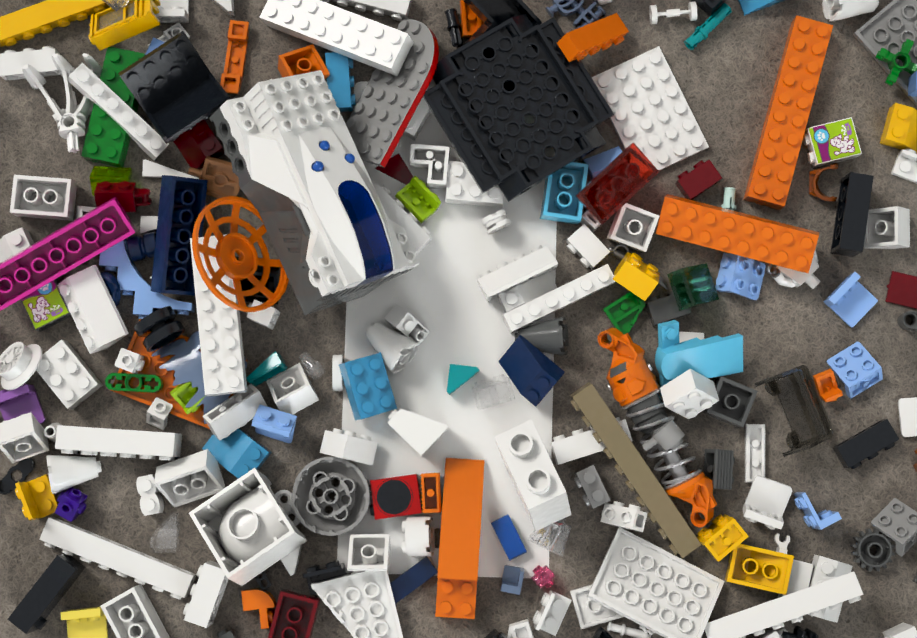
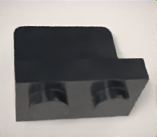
[302,560,347,595]

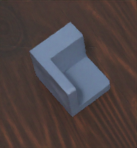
[500,565,524,595]

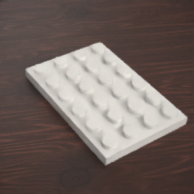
[591,46,709,180]
[587,527,725,638]

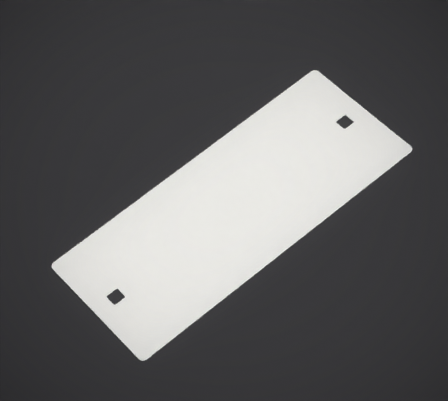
[337,81,557,579]

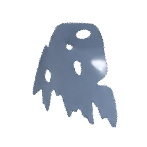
[152,331,247,424]

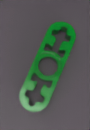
[105,373,163,393]

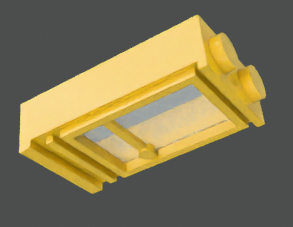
[88,0,161,51]

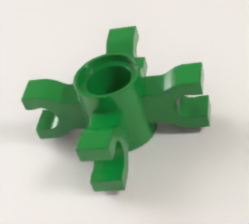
[875,39,917,86]

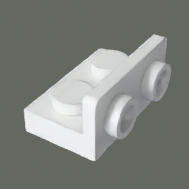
[891,149,917,183]

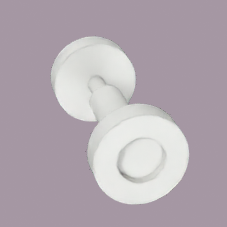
[649,1,697,24]

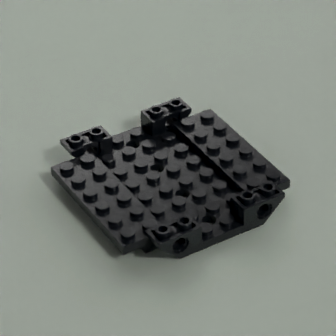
[423,14,614,202]

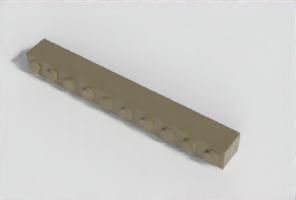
[570,382,701,558]

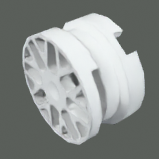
[481,209,512,235]

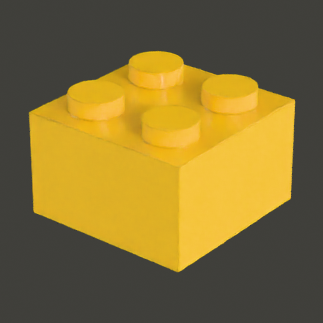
[613,252,660,301]

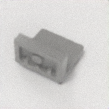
[871,498,917,557]

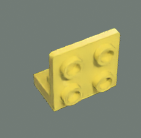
[60,607,108,638]

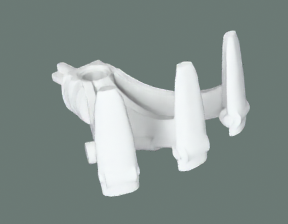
[22,53,103,153]

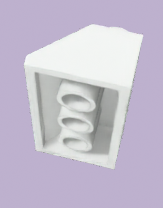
[477,245,558,302]
[57,265,129,354]

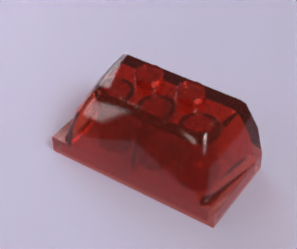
[575,143,659,225]

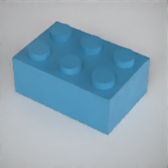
[339,352,397,421]

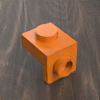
[813,369,843,402]

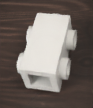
[600,501,647,532]

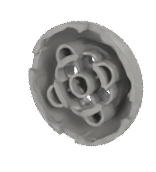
[291,457,370,536]

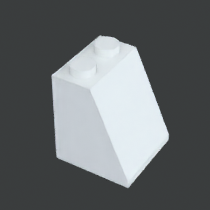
[387,409,449,456]

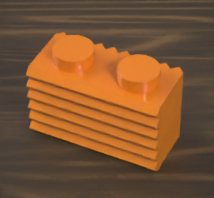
[420,473,442,513]

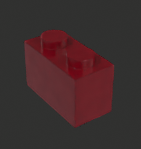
[675,159,722,200]

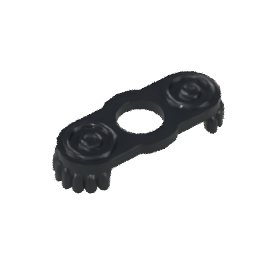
[0,457,35,495]

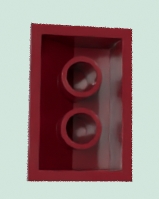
[173,120,225,170]

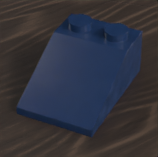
[498,335,565,407]

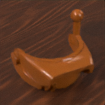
[809,163,839,201]

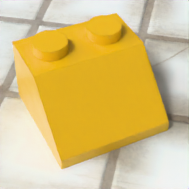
[880,103,917,154]

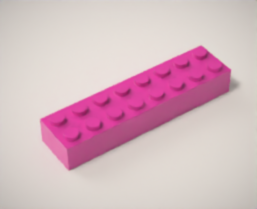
[0,197,136,311]

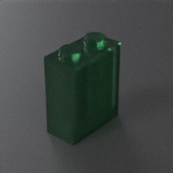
[667,263,719,311]

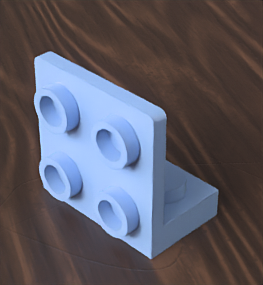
[823,272,878,328]
[827,342,883,399]
[794,492,842,530]

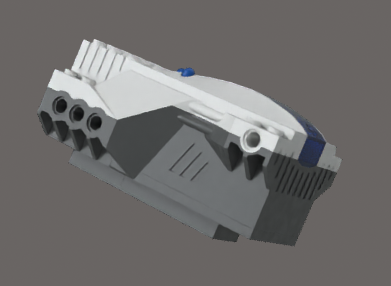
[209,70,420,315]

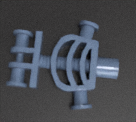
[546,0,606,29]

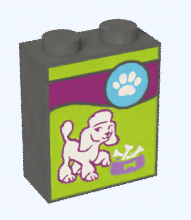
[20,279,72,332]

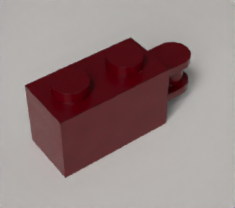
[94,181,152,212]

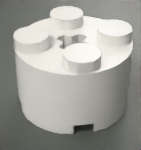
[402,516,435,557]

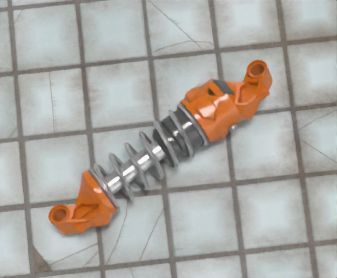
[598,328,718,528]

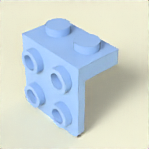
[714,253,766,300]
[251,404,297,443]

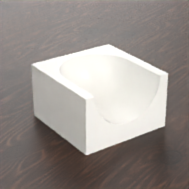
[189,468,307,586]

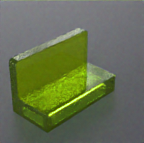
[90,166,132,196]

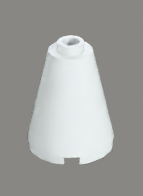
[822,0,879,21]
[366,322,419,374]
[46,455,102,494]

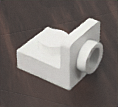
[146,397,173,431]

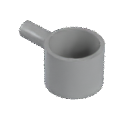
[642,419,685,451]

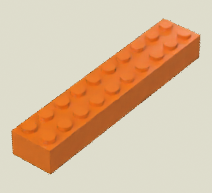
[743,15,833,210]

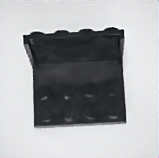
[118,31,230,144]

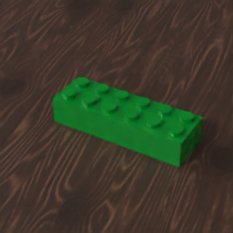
[81,47,145,168]

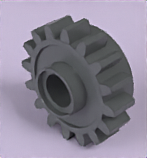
[850,528,895,571]

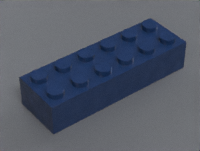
[151,175,208,296]

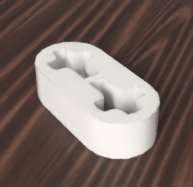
[332,355,344,391]

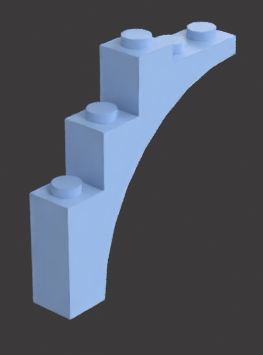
[99,238,195,319]

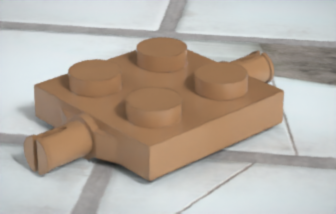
[188,156,241,198]

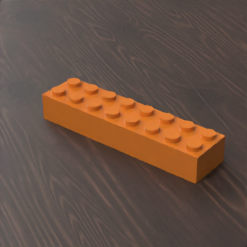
[655,194,819,273]

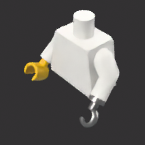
[766,249,821,289]

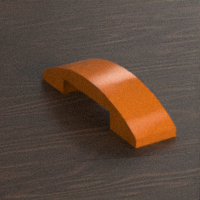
[220,20,249,94]

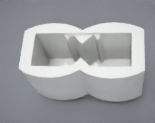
[136,474,164,516]

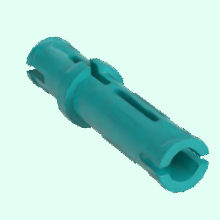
[684,3,732,50]

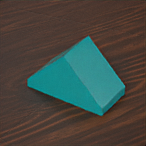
[447,364,480,395]

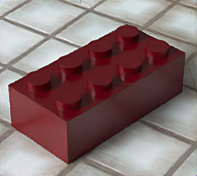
[268,589,321,638]

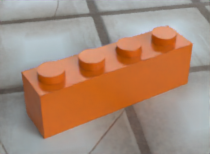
[557,13,629,62]

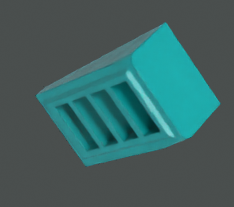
[246,351,287,387]

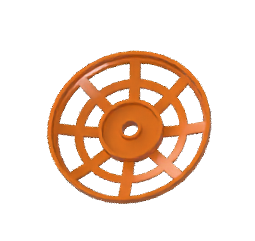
[192,196,289,312]

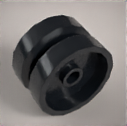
[134,306,185,352]

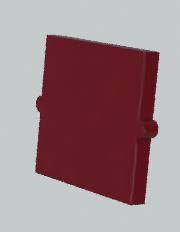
[374,153,413,185]
[885,271,917,309]

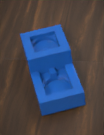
[491,515,527,561]

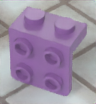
[0,383,46,424]

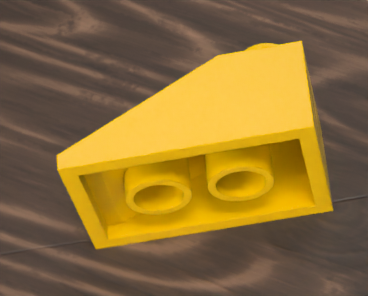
[725,543,794,595]

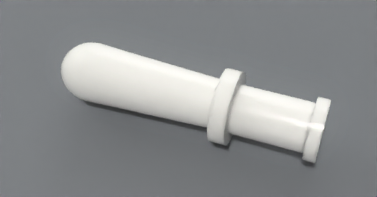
[607,621,651,638]

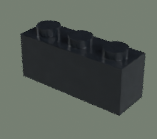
[833,419,899,469]

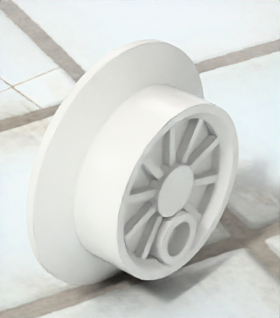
[0,342,42,391]

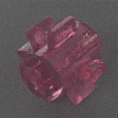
[531,565,555,589]

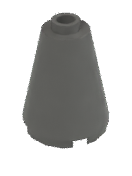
[515,317,569,355]

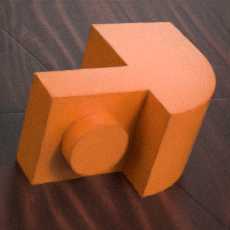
[241,588,277,629]

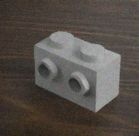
[574,465,611,509]

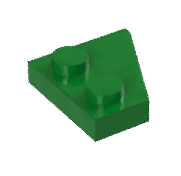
[602,291,646,334]

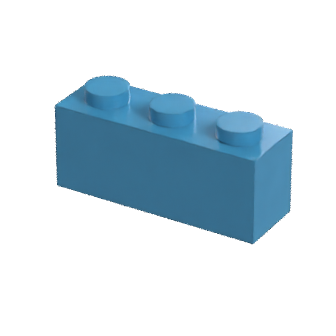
[325,52,356,112]

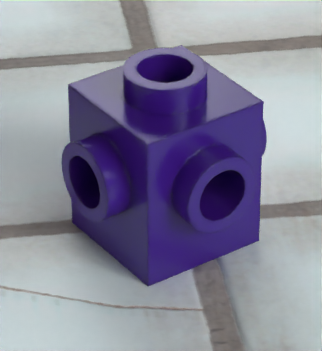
[55,487,88,522]

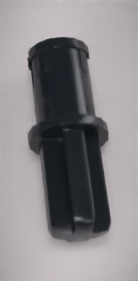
[445,8,463,47]

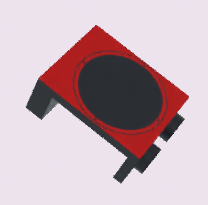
[369,474,422,520]

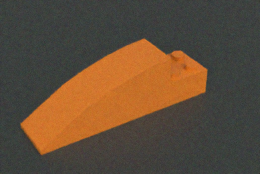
[435,458,485,619]

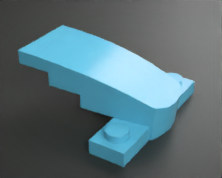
[655,320,743,396]

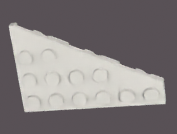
[311,571,404,638]

